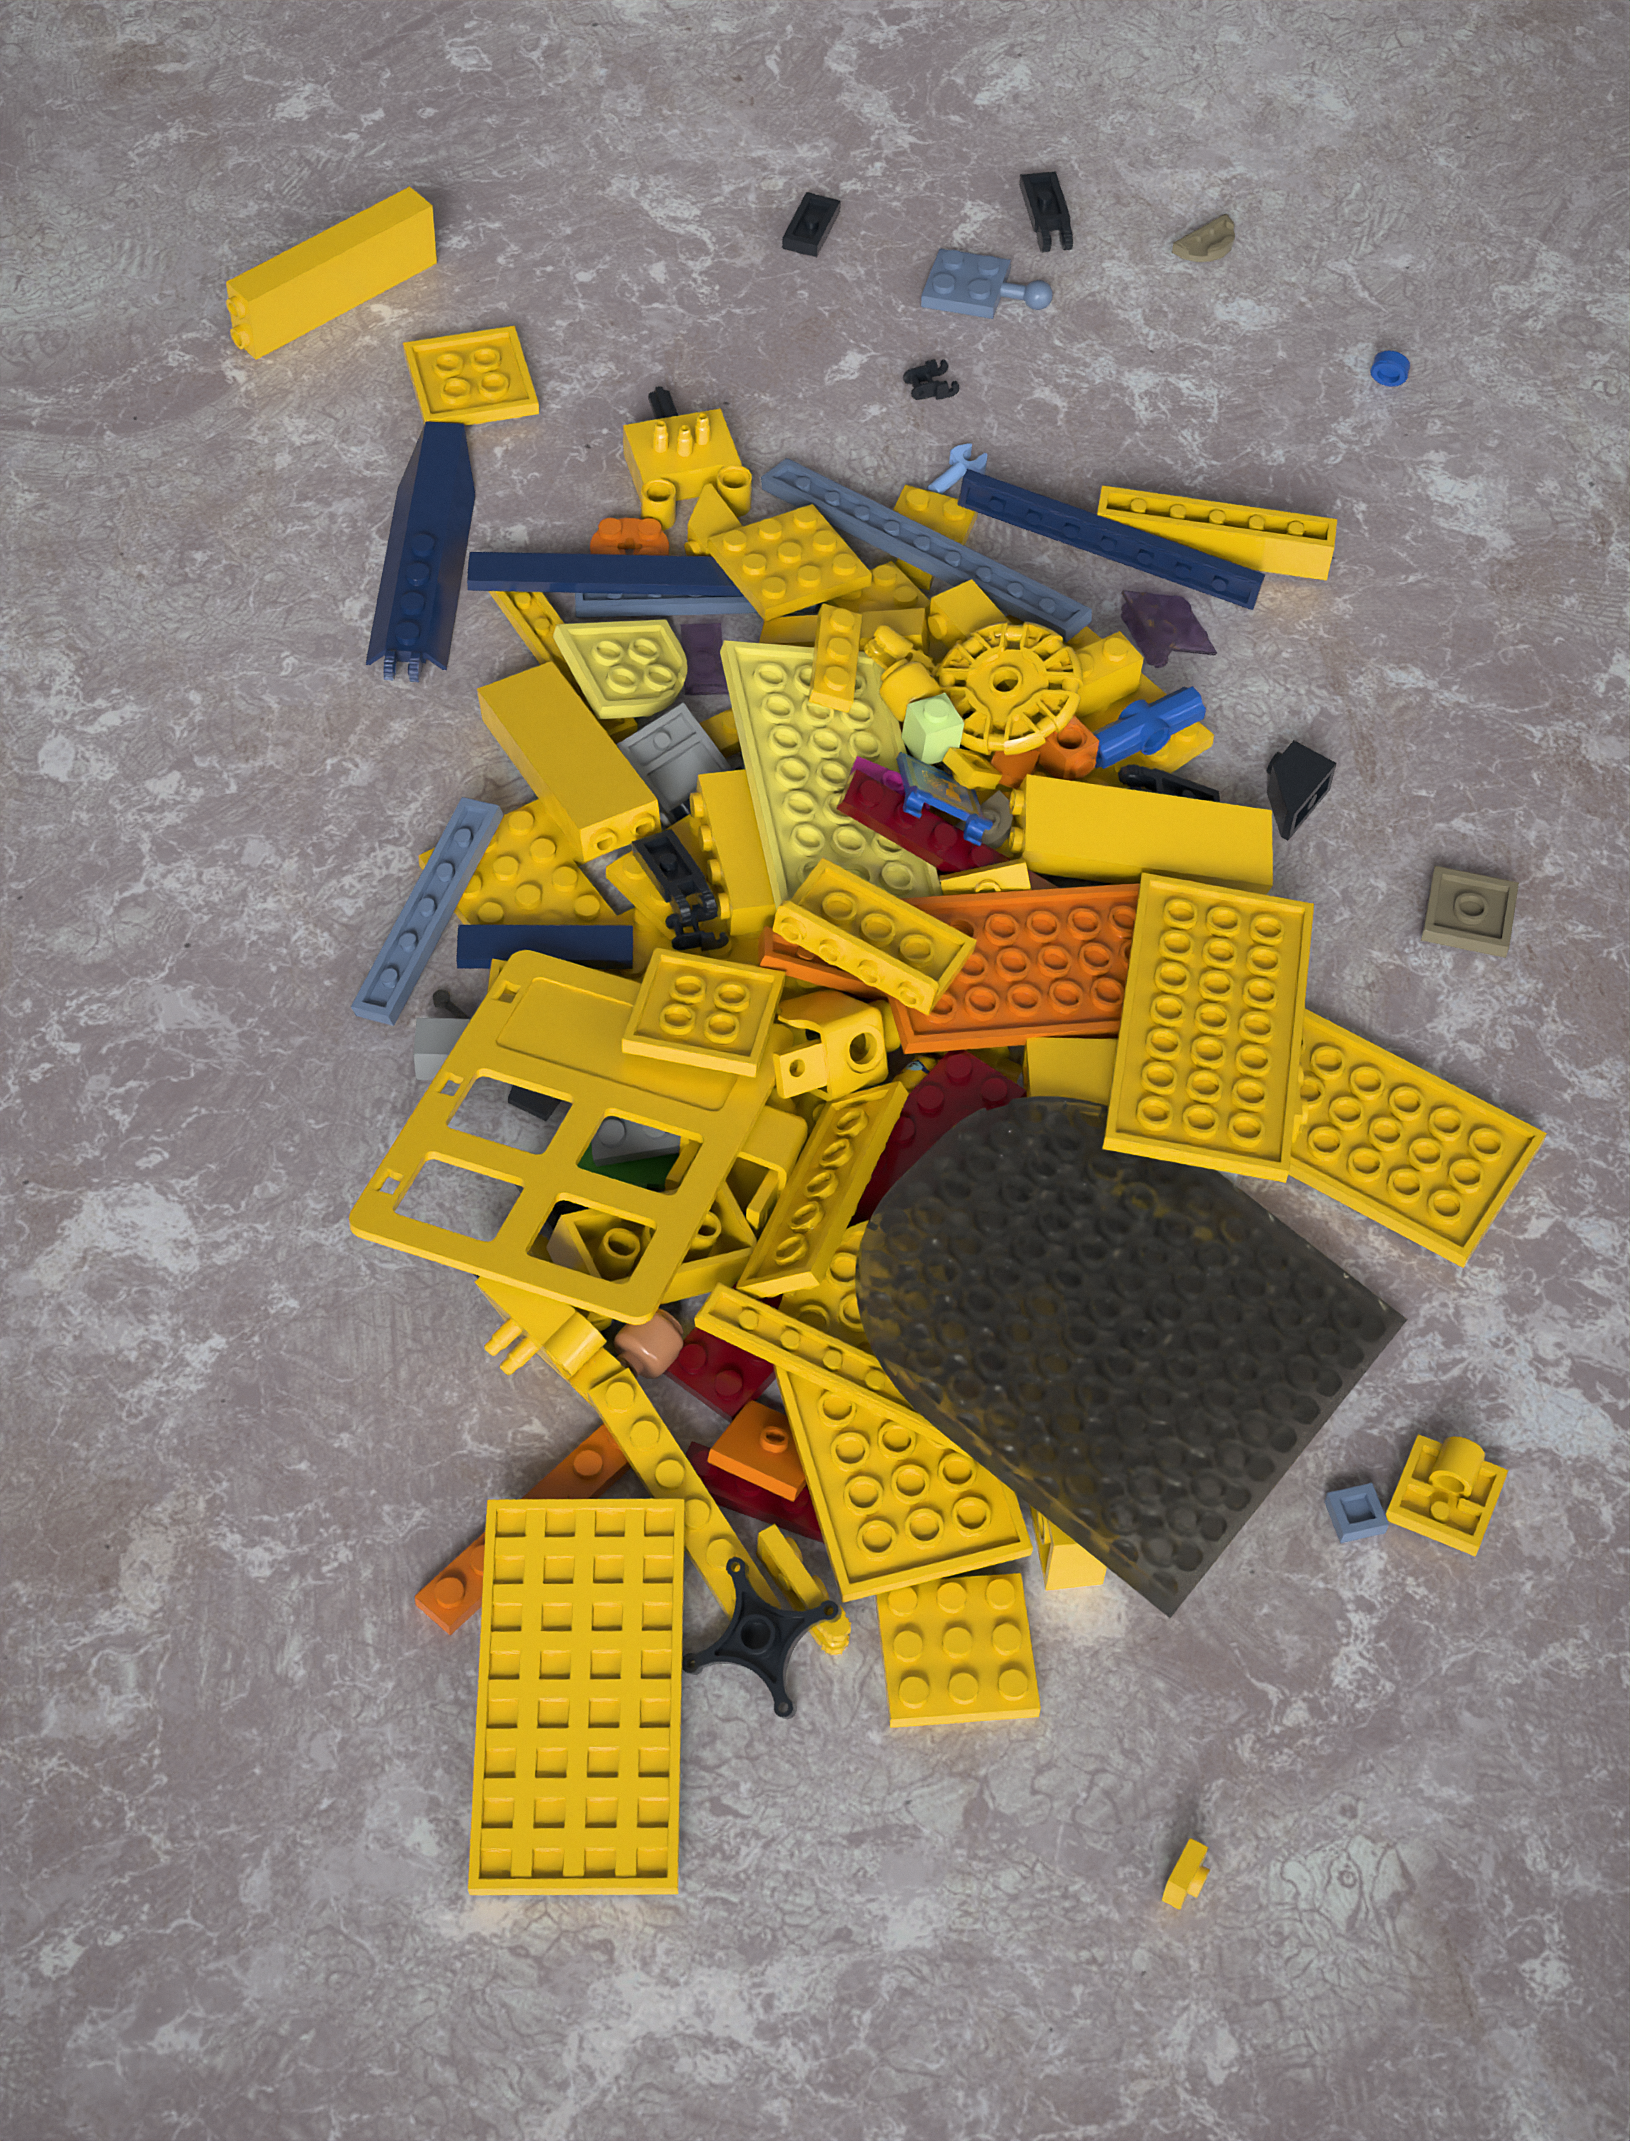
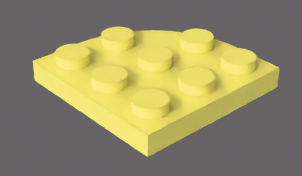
[553,619,688,719]

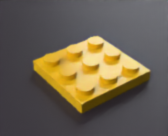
[403,326,539,426]
[707,504,872,622]
[622,948,786,1078]
[874,1573,1041,1728]

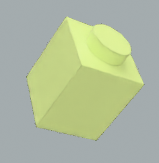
[901,693,964,765]

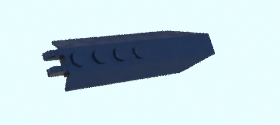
[366,421,475,682]

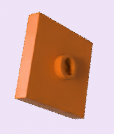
[707,1400,807,1502]

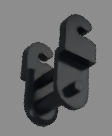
[903,360,960,400]
[665,903,729,952]

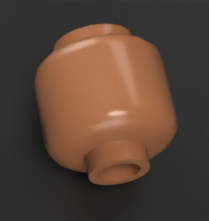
[614,1309,683,1379]

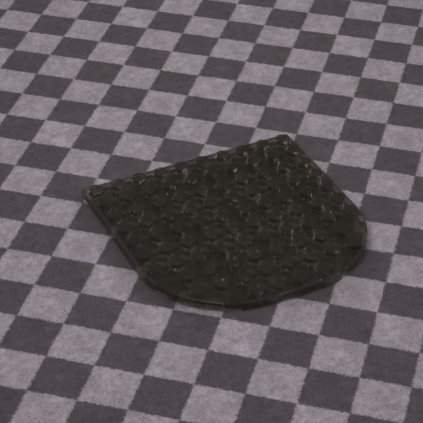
[855,1096,1408,1618]

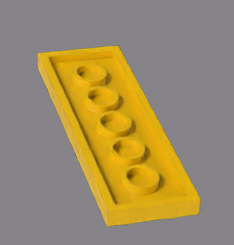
[735,1081,909,1299]

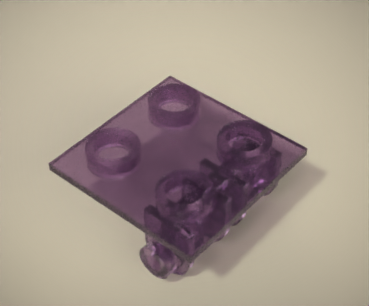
[1121,590,1217,668]

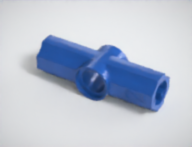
[1092,686,1206,769]

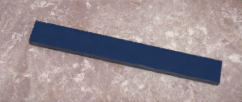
[957,469,1265,610]
[467,552,744,596]

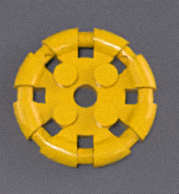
[935,621,1083,756]

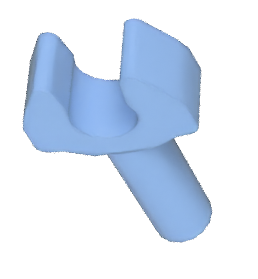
[927,443,987,494]

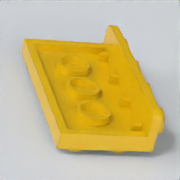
[772,857,977,1015]

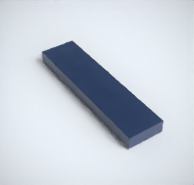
[456,925,633,969]

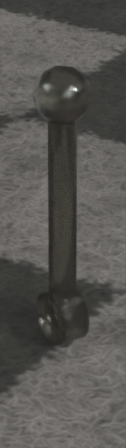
[433,989,471,1020]

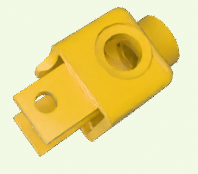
[773,989,901,1101]
[665,1088,808,1241]

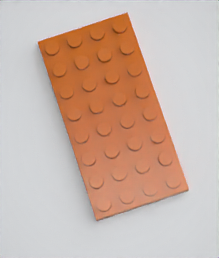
[887,880,1195,1054]

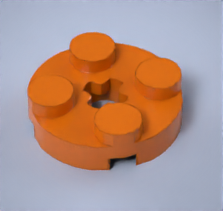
[590,518,669,556]

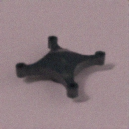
[682,1557,842,1720]

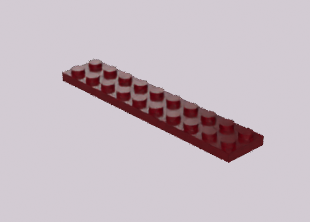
[663,1050,1027,1423]

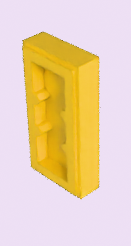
[939,858,1031,896]

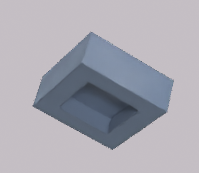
[1324,1483,1389,1544]

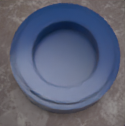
[1370,351,1410,387]

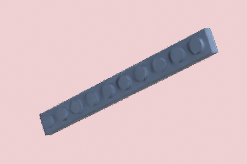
[761,458,1092,643]

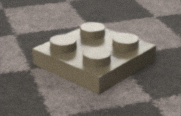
[1421,866,1519,958]

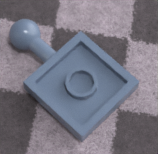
[921,248,1053,319]

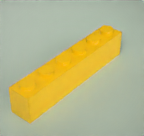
[1097,485,1337,581]

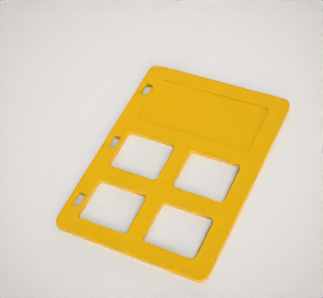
[349,950,795,1325]

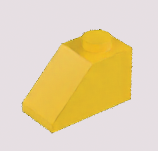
[684,483,743,557]

